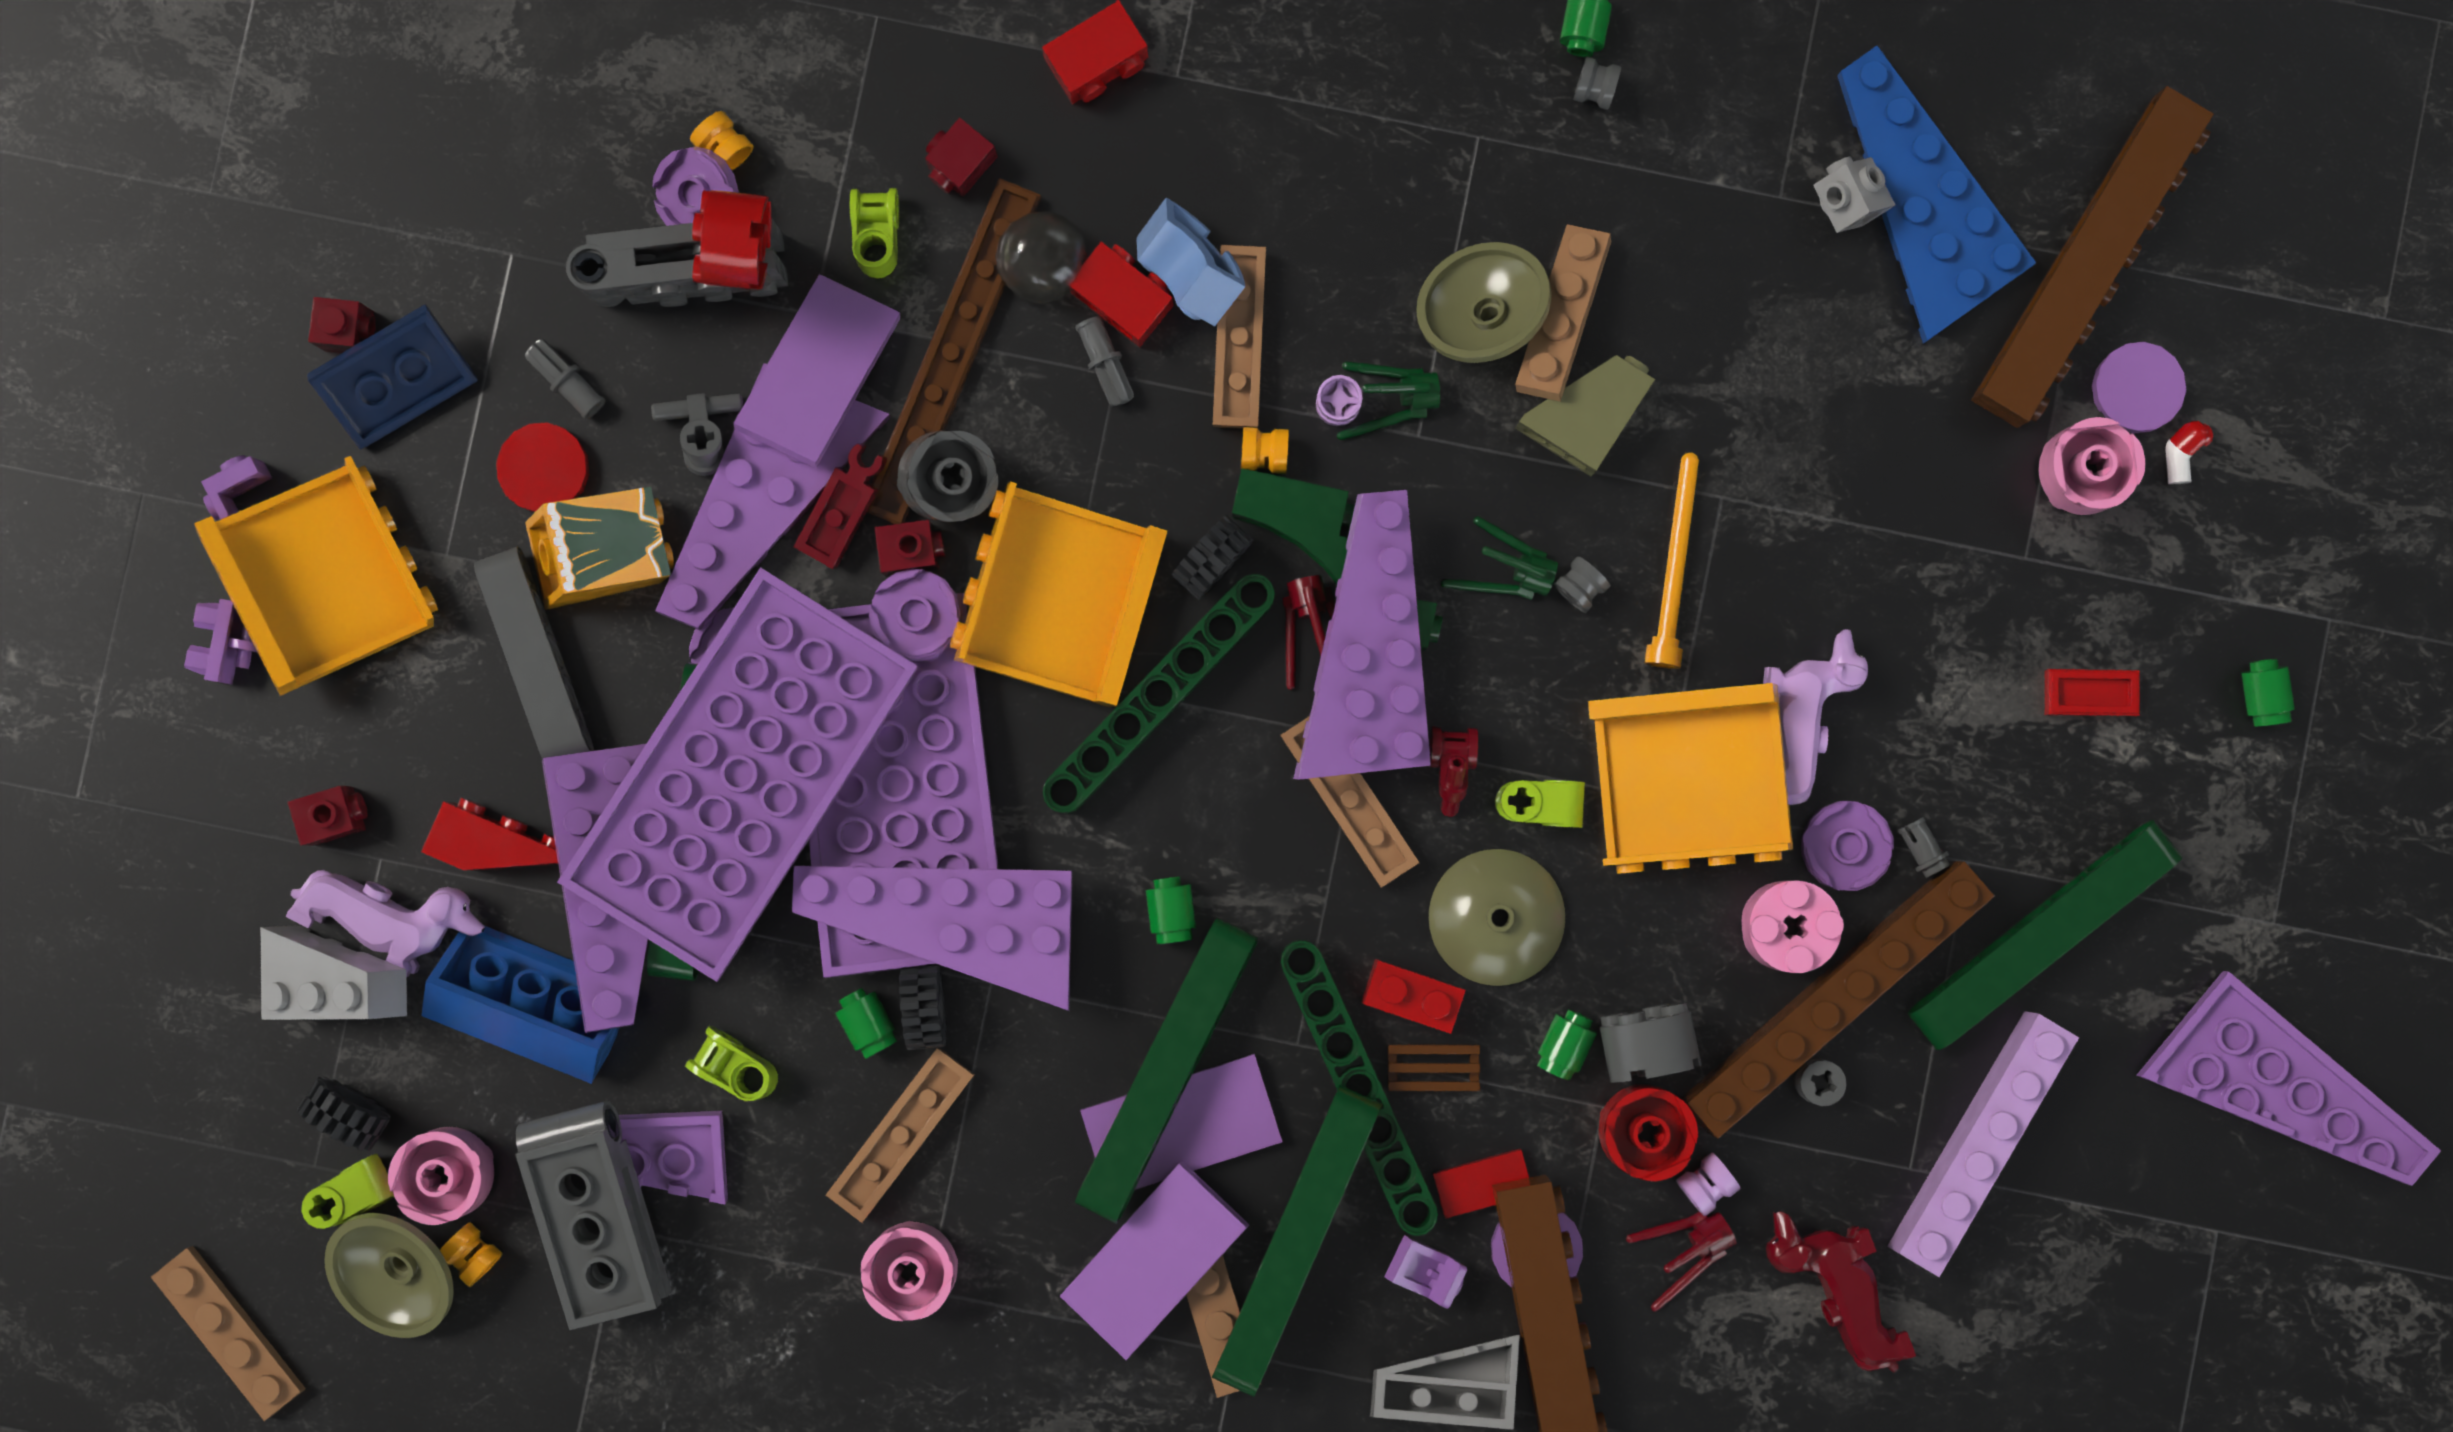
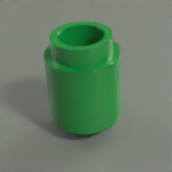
[1560,0,1612,57]
[2241,659,2295,727]
[1145,876,1196,944]
[835,987,897,1059]
[1537,1009,1598,1081]

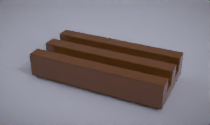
[1388,1044,1480,1091]

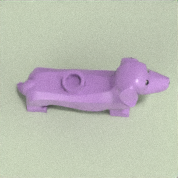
[1763,629,1868,805]
[285,870,485,977]

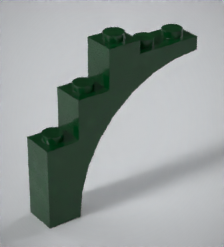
[1232,468,1443,651]

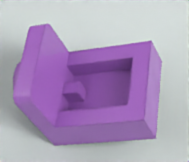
[201,455,272,521]
[1384,1235,1467,1309]

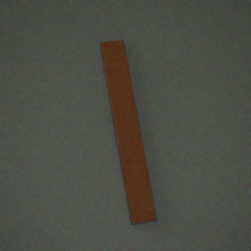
[867,178,1041,524]

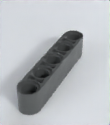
[474,546,594,759]

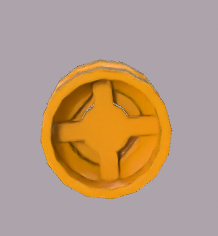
[690,111,754,171]
[1241,427,1289,474]
[440,1222,503,1287]

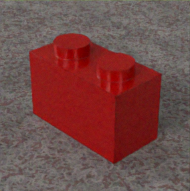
[1042,0,1148,104]
[1068,241,1173,348]
[1361,959,1466,1034]

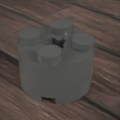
[897,430,998,522]
[1600,1002,1702,1083]

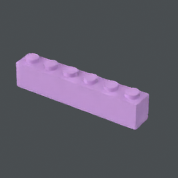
[1887,1011,2079,1277]

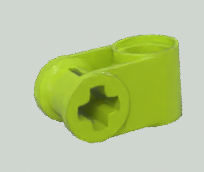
[850,188,899,279]
[1495,780,1585,828]
[685,1025,778,1101]
[301,1153,394,1229]

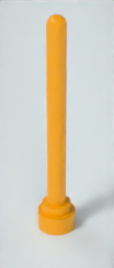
[1644,452,1699,669]

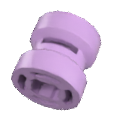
[1316,375,1363,427]
[1676,1152,1741,1217]

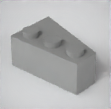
[260,925,407,1020]
[1370,1335,1520,1430]

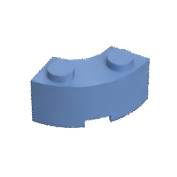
[1137,197,1245,326]

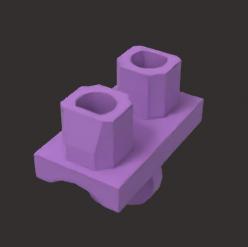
[184,599,258,685]

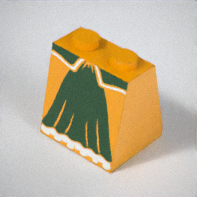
[525,487,674,610]

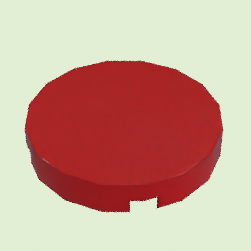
[496,422,589,512]

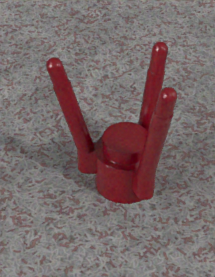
[1282,575,1335,690]
[1626,1212,1737,1311]

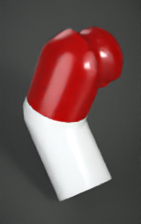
[2165,421,2213,484]

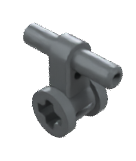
[651,393,743,476]

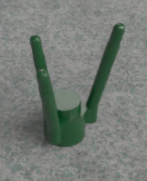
[1337,361,1440,440]
[1441,516,1558,600]

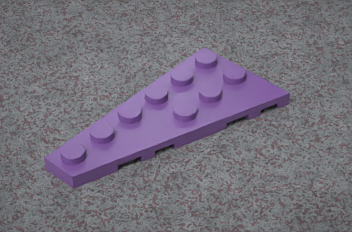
[655,363,891,630]
[1293,490,1431,780]
[542,744,648,1033]
[792,866,1072,1011]
[2136,971,2441,1186]

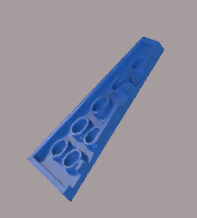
[1837,46,2036,344]

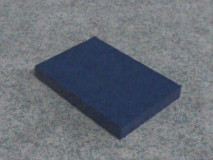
[307,304,477,450]

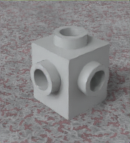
[1813,156,1895,233]

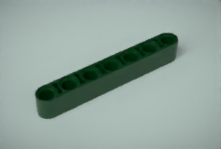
[1043,574,1275,814]
[1908,820,2183,1050]
[1075,918,1258,1224]
[1280,940,1438,1236]
[1212,1085,1382,1397]

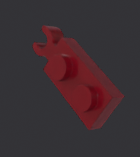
[794,443,887,569]

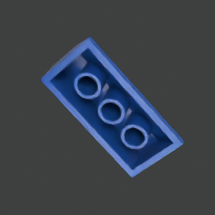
[421,926,620,1084]

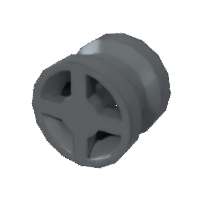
[1573,56,1621,110]
[1553,556,1611,613]
[1794,1058,1847,1106]

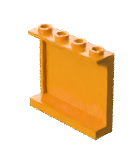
[194,456,438,696]
[950,481,1168,707]
[1588,683,1793,874]

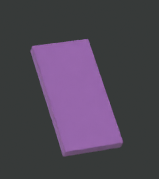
[734,274,900,468]
[1080,1054,1282,1190]
[1060,1161,1249,1360]

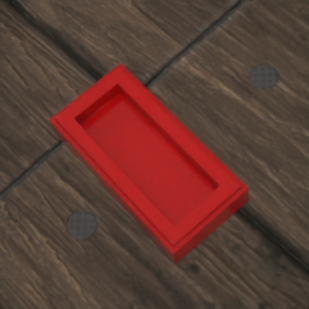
[2045,669,2140,716]
[1432,1149,1529,1219]

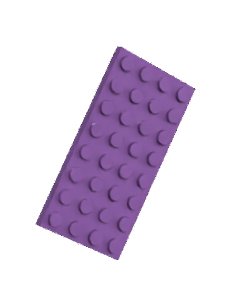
[557,567,919,982]
[809,593,999,978]

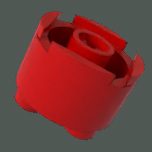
[692,190,772,290]
[1598,1084,1698,1181]

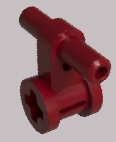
[1429,726,1478,817]

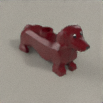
[1766,1210,1916,1373]

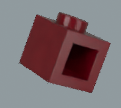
[925,117,998,197]
[308,297,376,353]
[874,520,945,577]
[287,785,368,846]

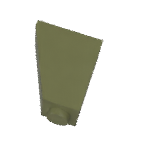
[1515,355,1655,477]

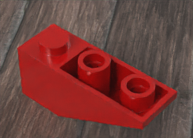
[421,797,558,870]

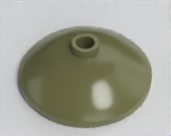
[1416,242,1552,363]
[1428,849,1565,986]
[324,1213,454,1338]

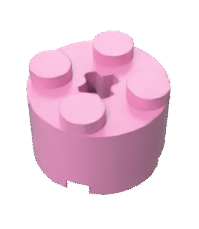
[2039,417,2145,515]
[1741,881,1844,973]
[388,1127,494,1225]
[861,1221,958,1321]

